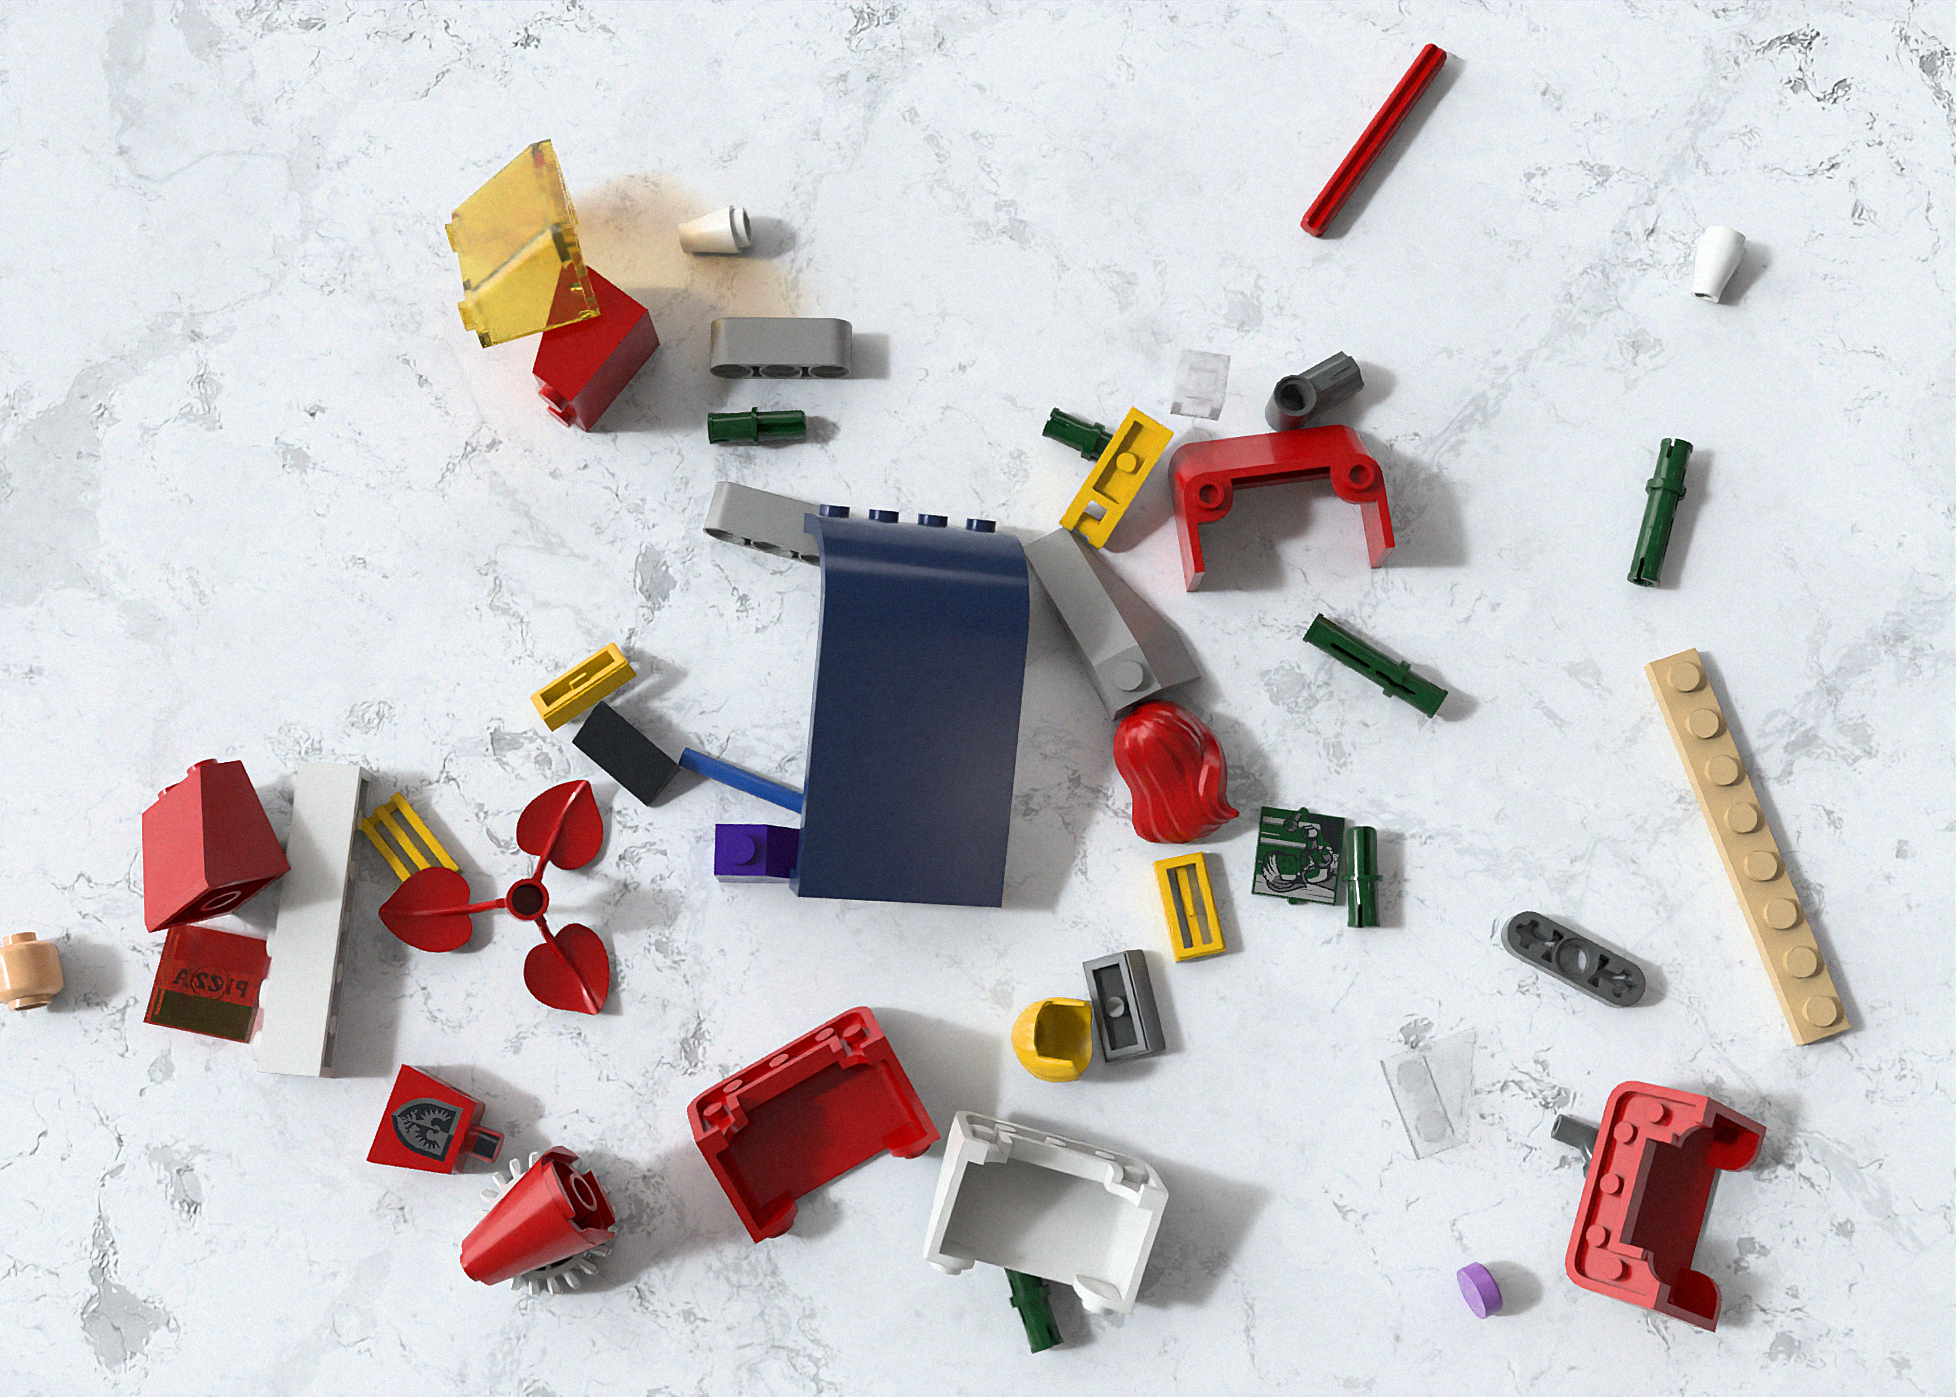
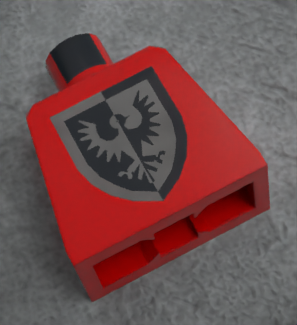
[366,1064,505,1175]

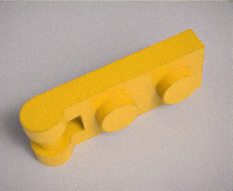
[1058,406,1175,550]

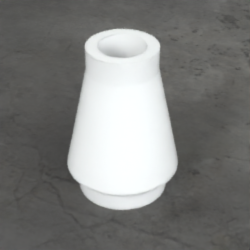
[678,205,753,253]
[1690,226,1747,302]

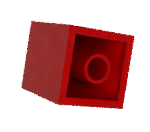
[532,252,660,433]
[142,758,291,933]

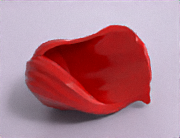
[1113,699,1240,844]

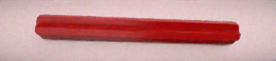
[1300,43,1447,238]

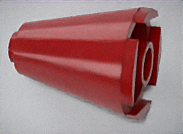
[460,1145,616,1286]

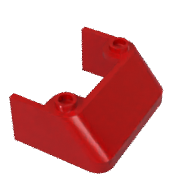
[1168,424,1395,592]

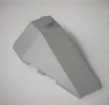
[1023,527,1201,722]

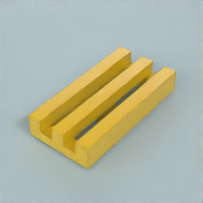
[530,642,637,732]
[361,792,463,882]
[1152,851,1226,963]

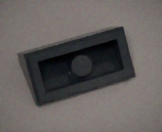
[572,700,681,807]

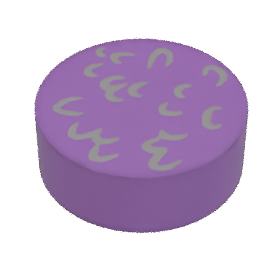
[1457,1262,1503,1319]

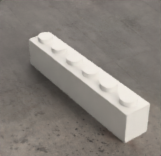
[252,761,373,1079]

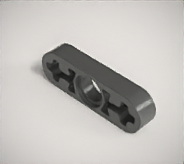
[1501,911,1646,1008]

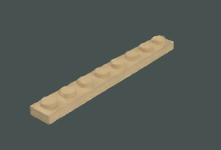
[1644,648,1851,1045]

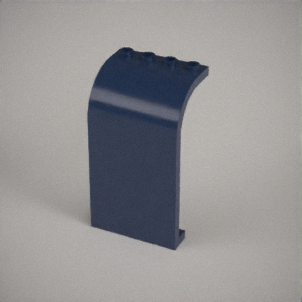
[789,504,1030,908]

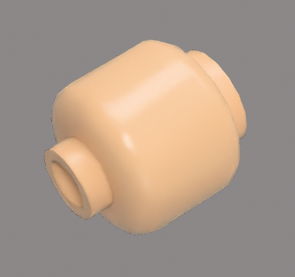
[0,932,64,1012]

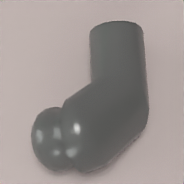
[1551,1114,1599,1179]

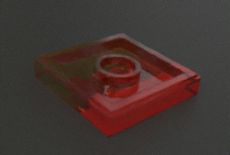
[143,924,272,1044]

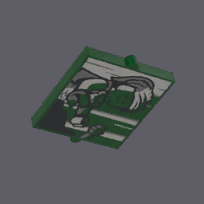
[1251,806,1345,906]

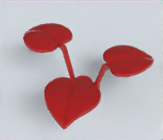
[378,780,610,1015]

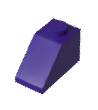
[714,824,800,883]

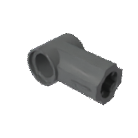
[1265,351,1365,432]

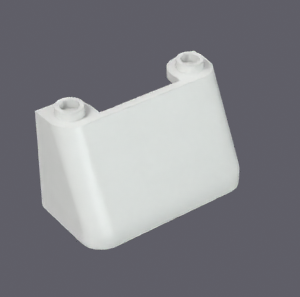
[923,1111,1169,1316]

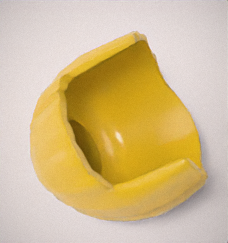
[1011,997,1093,1083]

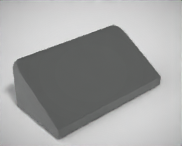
[1082,949,1166,1063]

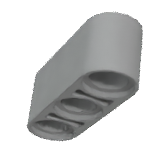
[710,317,852,379]
[703,481,820,567]

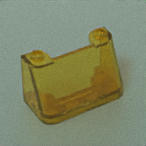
[445,138,601,349]

